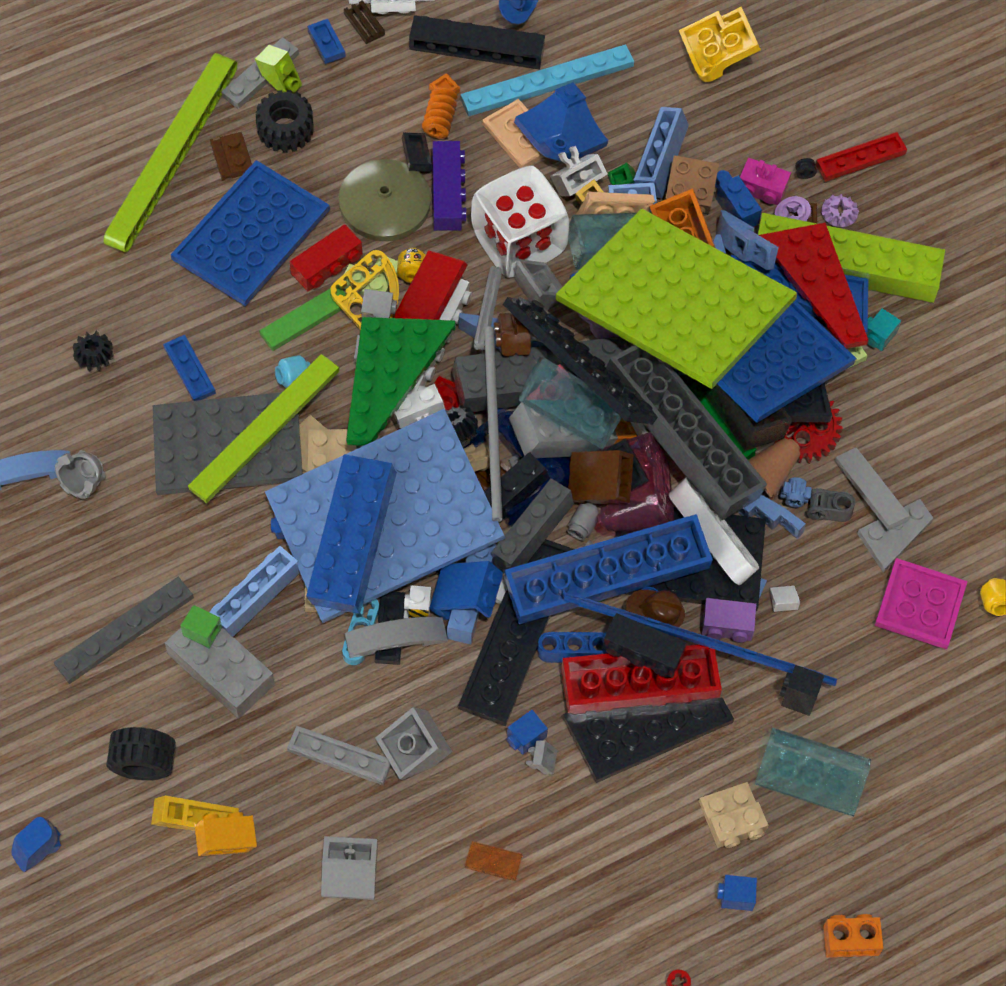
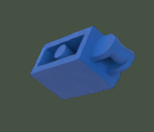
[715,170,762,227]

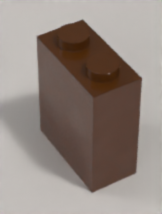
[568,450,634,504]

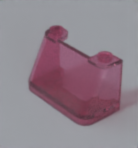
[597,432,674,531]

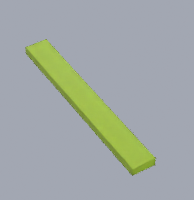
[188,354,340,504]

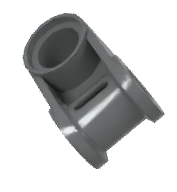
[807,488,855,522]

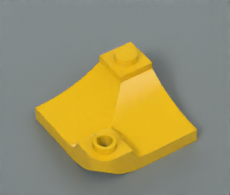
[679,6,761,82]

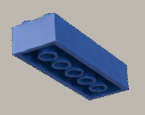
[306,454,397,614]

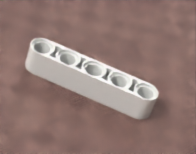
[669,477,759,585]

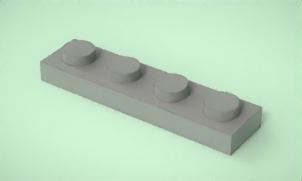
[221,37,299,109]

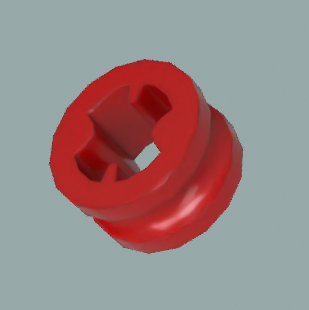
[666,969,691,986]

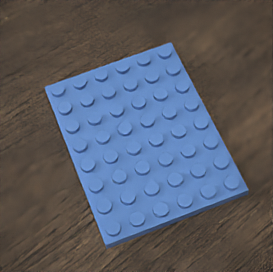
[265,409,505,623]

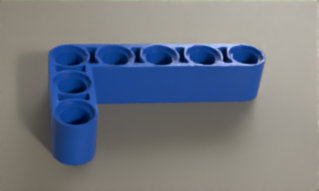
[537,587,658,663]

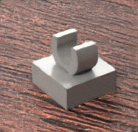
[526,740,557,775]

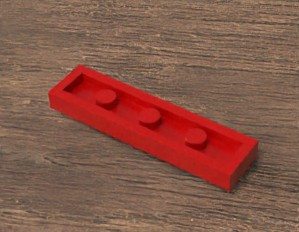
[815,132,907,182]

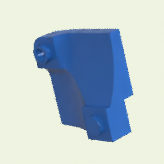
[514,82,609,162]

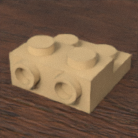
[699,782,768,848]

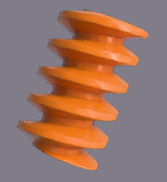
[422,87,458,139]

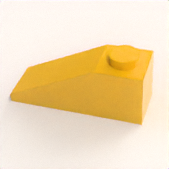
[151,795,239,831]

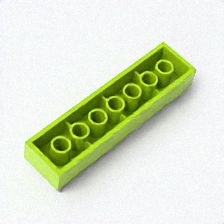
[758,213,945,303]

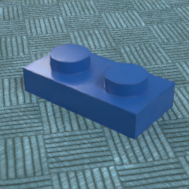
[307,19,346,64]

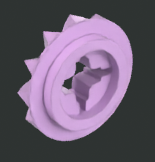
[822,194,859,227]
[775,196,811,221]

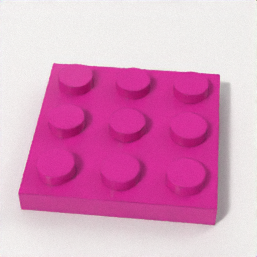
[875,558,968,650]

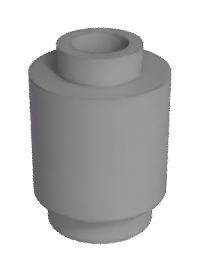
[567,503,601,541]

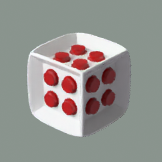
[471,166,570,278]

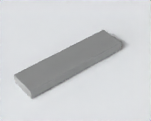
[835,447,910,530]
[287,726,391,785]

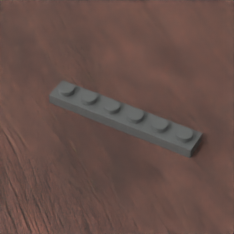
[54,576,194,684]

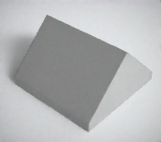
[515,259,562,311]

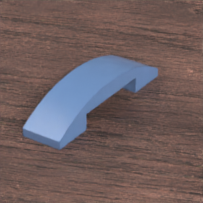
[0,450,70,490]

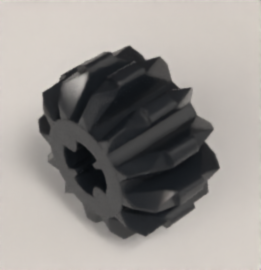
[73,330,114,372]
[445,405,478,445]

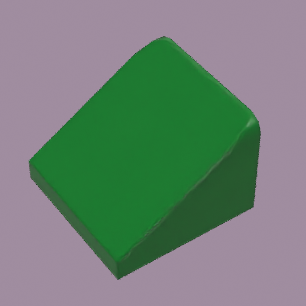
[608,163,636,185]

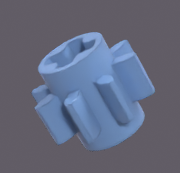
[780,477,812,507]

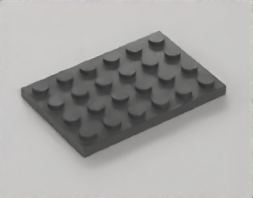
[152,392,303,495]

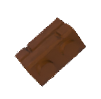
[494,313,531,356]

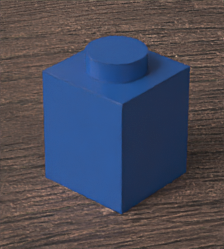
[506,710,548,755]
[717,875,757,911]

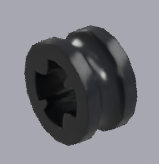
[795,158,817,179]

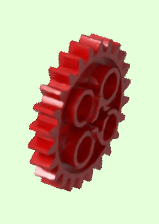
[764,401,843,463]

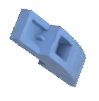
[716,210,779,270]

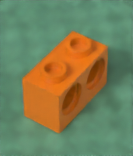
[823,914,884,958]

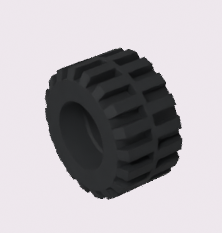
[256,90,314,153]
[106,727,176,780]

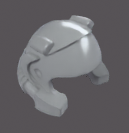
[55,450,106,499]

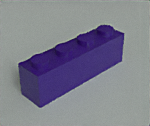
[433,141,466,231]

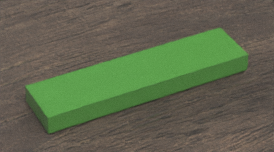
[259,287,346,351]

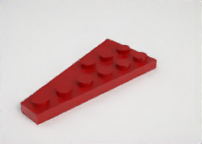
[759,222,868,349]

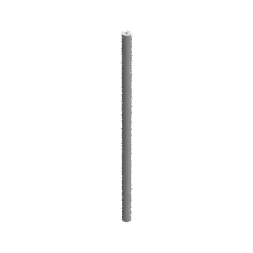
[484,326,502,522]

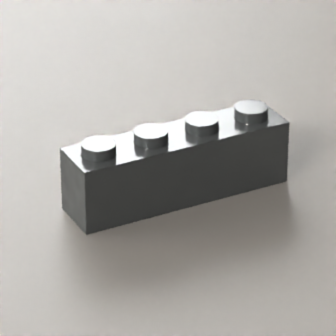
[491,479,574,571]

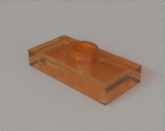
[465,841,523,881]

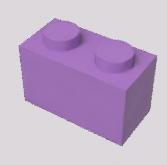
[702,598,756,642]

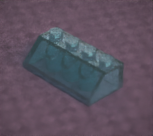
[518,357,622,450]
[755,728,871,817]

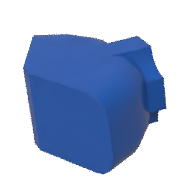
[11,817,61,872]

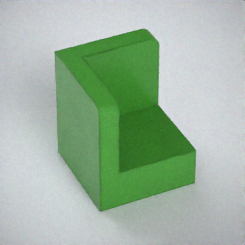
[180,605,222,649]

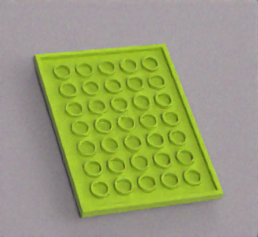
[556,209,797,389]

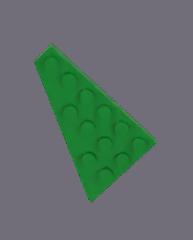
[346,317,456,446]

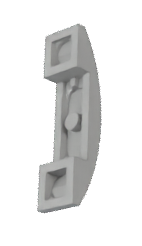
[344,617,448,658]

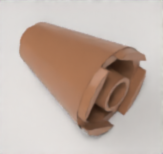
[748,438,800,501]

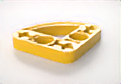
[331,250,399,330]

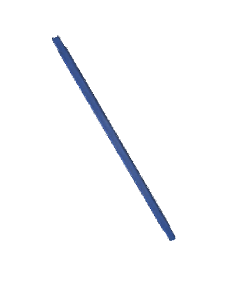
[564,593,837,686]

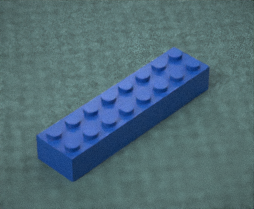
[504,514,713,624]

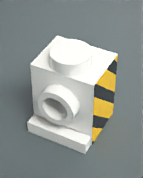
[404,586,431,619]

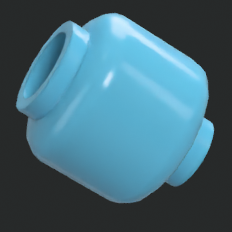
[275,355,310,388]

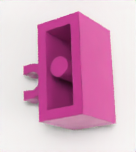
[740,158,791,205]

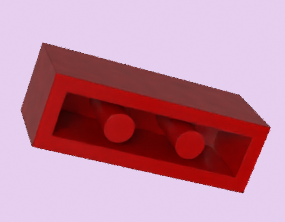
[289,224,363,292]

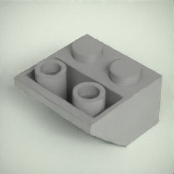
[321,836,378,900]

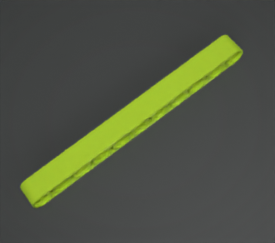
[104,53,238,252]

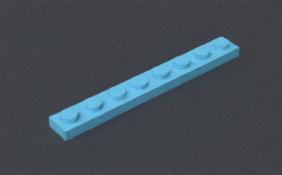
[460,44,634,117]

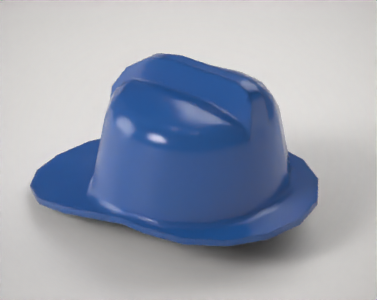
[499,0,538,24]

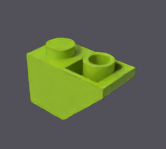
[255,45,302,94]

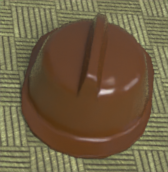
[626,590,685,627]

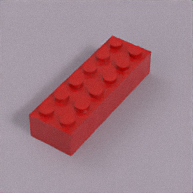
[561,644,722,715]

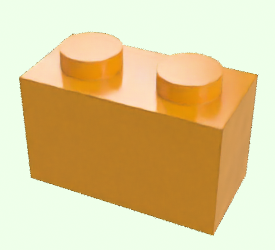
[194,812,257,856]

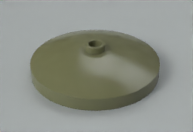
[339,159,431,241]

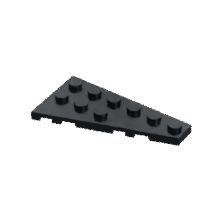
[563,697,734,783]

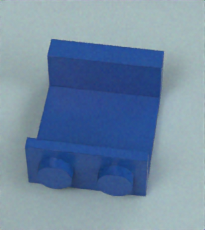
[429,561,503,620]

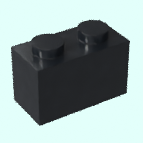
[779,665,825,716]

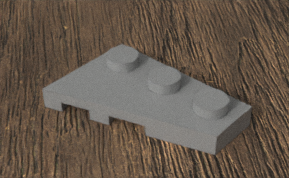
[857,499,933,573]

